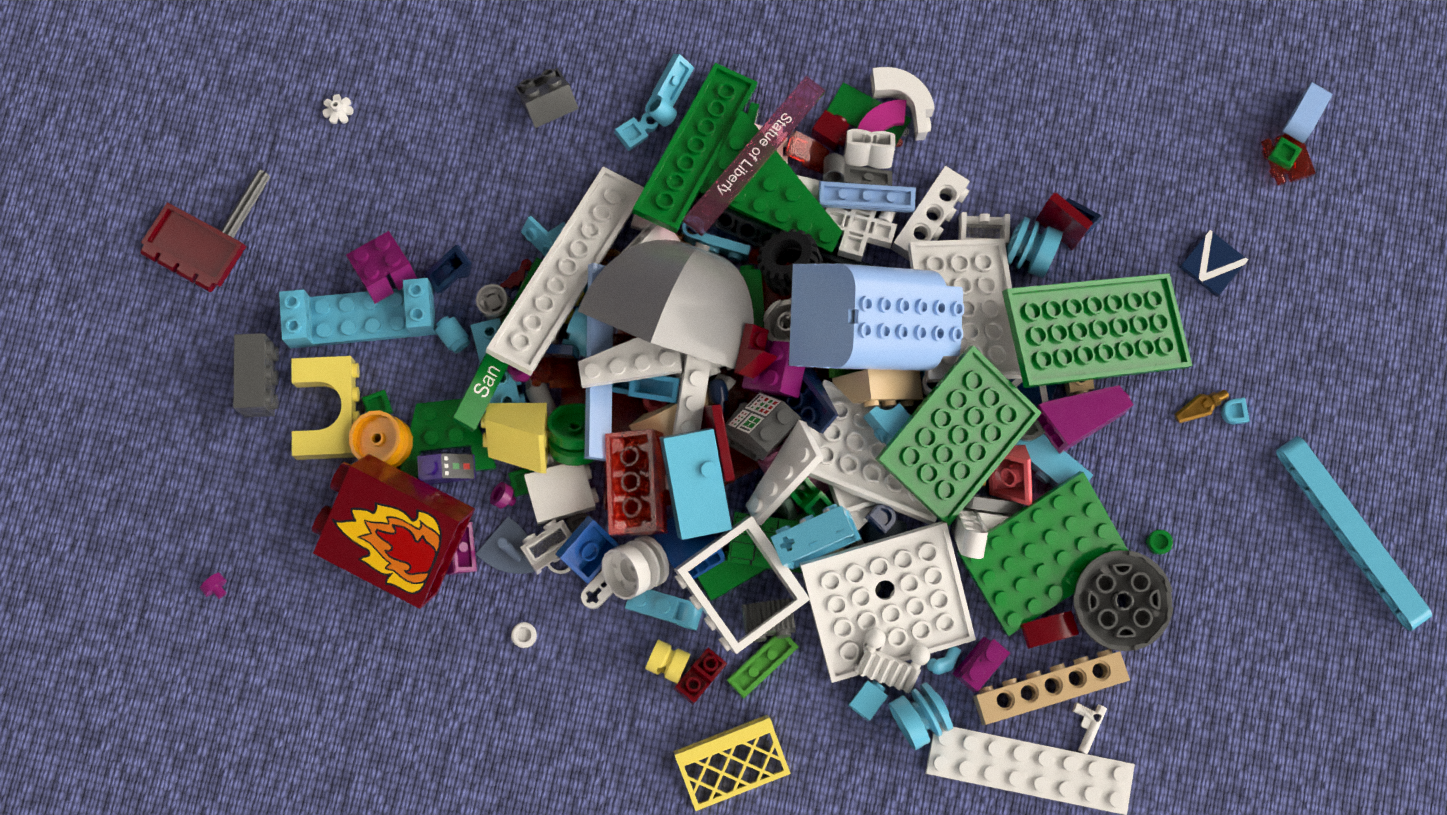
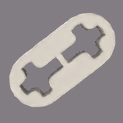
[581,571,613,609]

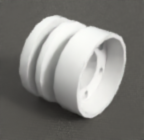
[602,536,669,600]

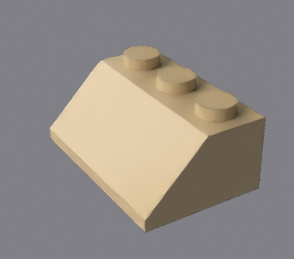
[832,369,923,408]

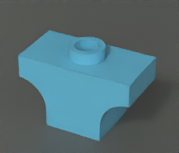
[863,403,910,445]

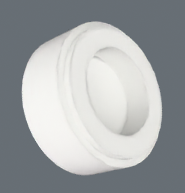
[511,622,537,648]

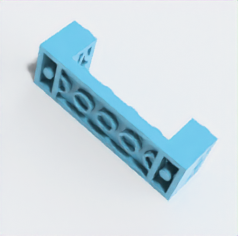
[279,278,436,349]

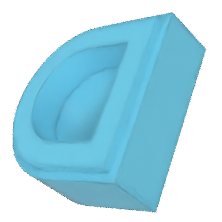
[1221,398,1250,425]

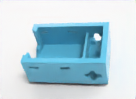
[771,504,861,570]

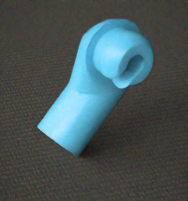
[927,646,961,675]

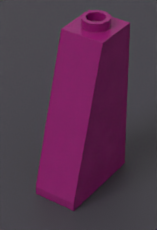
[1037,385,1134,454]

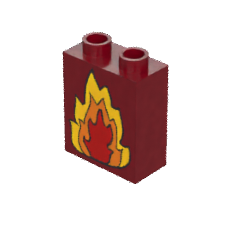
[312,454,475,609]

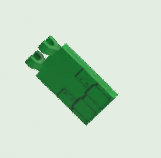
[727,512,802,574]

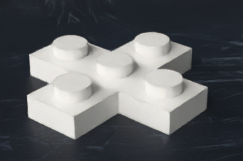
[826,207,897,262]

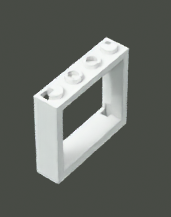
[674,516,810,654]

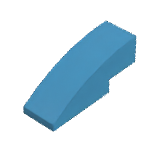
[612,375,680,403]

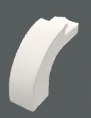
[870,67,935,141]

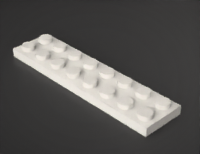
[925,724,1135,815]

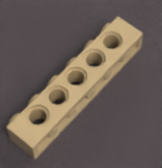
[973,649,1130,725]

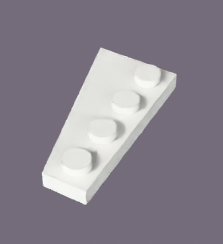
[578,337,682,388]
[746,420,824,525]

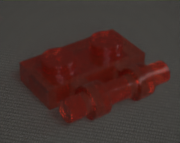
[1261,134,1316,186]
[530,357,578,388]

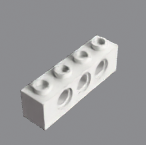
[891,166,970,261]

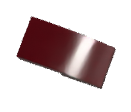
[1020,611,1079,649]
[674,647,727,705]

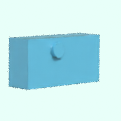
[659,428,732,540]

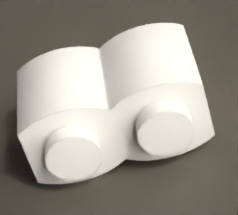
[844,129,895,169]

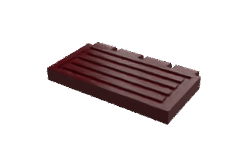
[140,202,247,292]

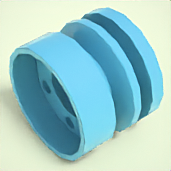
[1006,216,1063,279]
[888,682,953,750]

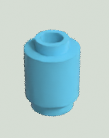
[435,316,470,354]

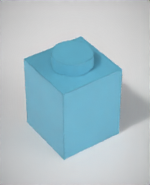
[848,680,888,721]

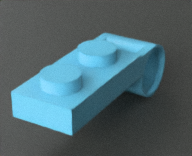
[645,54,694,127]
[682,216,751,262]
[625,590,703,631]

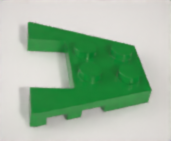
[400,399,497,478]

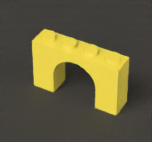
[291,356,360,460]

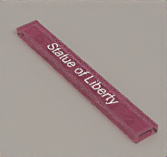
[683,76,825,236]

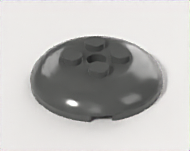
[1074,550,1173,651]

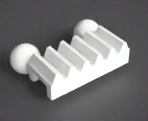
[854,628,930,694]

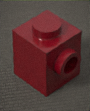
[811,110,849,151]

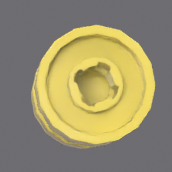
[645,639,691,684]

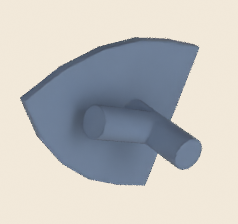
[476,517,535,574]

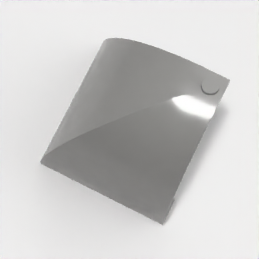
[578,239,754,369]

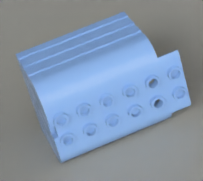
[789,264,964,371]

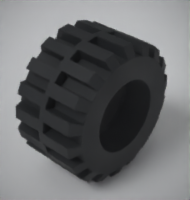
[757,229,824,296]

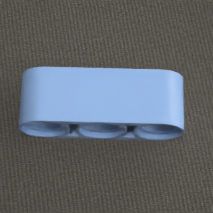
[1282,82,1333,144]

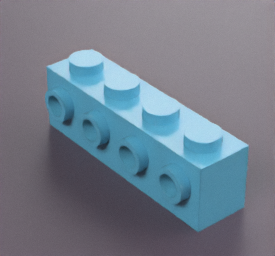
[471,318,526,403]

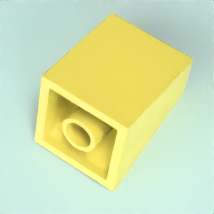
[481,403,549,473]

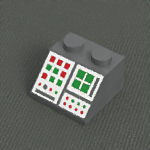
[726,392,801,461]

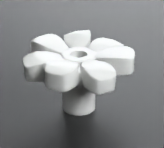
[323,94,353,124]

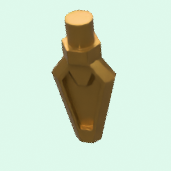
[1174,389,1229,423]

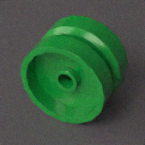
[547,403,594,466]

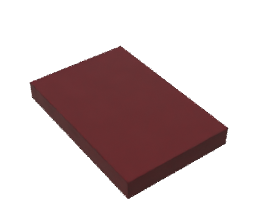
[1036,192,1093,250]
[702,404,735,482]

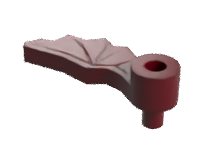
[499,259,532,289]

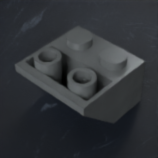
[514,68,579,128]

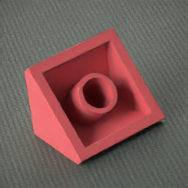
[989,445,1032,506]

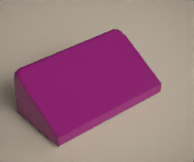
[447,522,477,575]

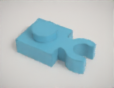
[614,113,659,151]

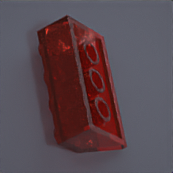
[605,429,668,535]

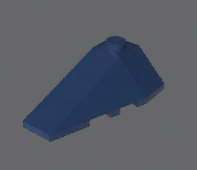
[770,367,838,434]

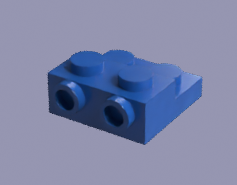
[555,516,620,584]

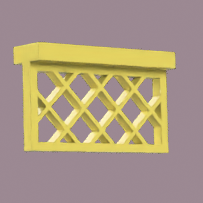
[673,714,791,811]

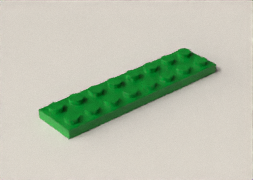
[632,63,758,233]

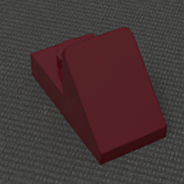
[734,323,778,379]

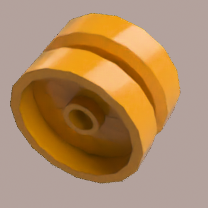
[349,410,413,467]

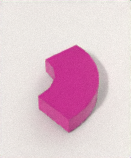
[857,100,906,132]

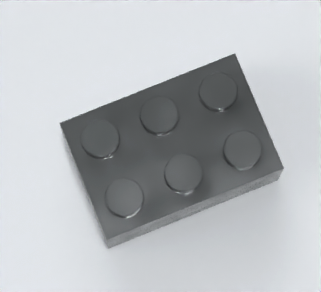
[233,333,279,417]

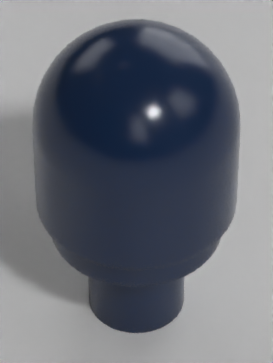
[708,378,729,413]

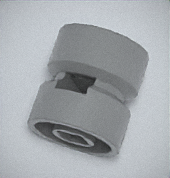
[476,284,512,323]

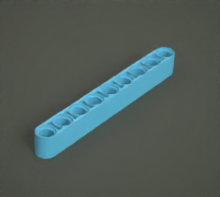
[1276,436,1432,631]

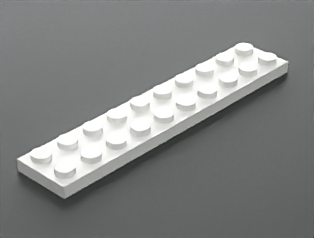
[486,167,644,376]

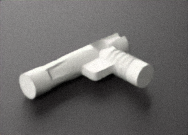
[1072,702,1107,754]

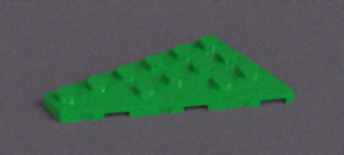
[700,110,842,255]

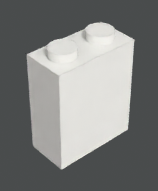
[524,464,599,526]

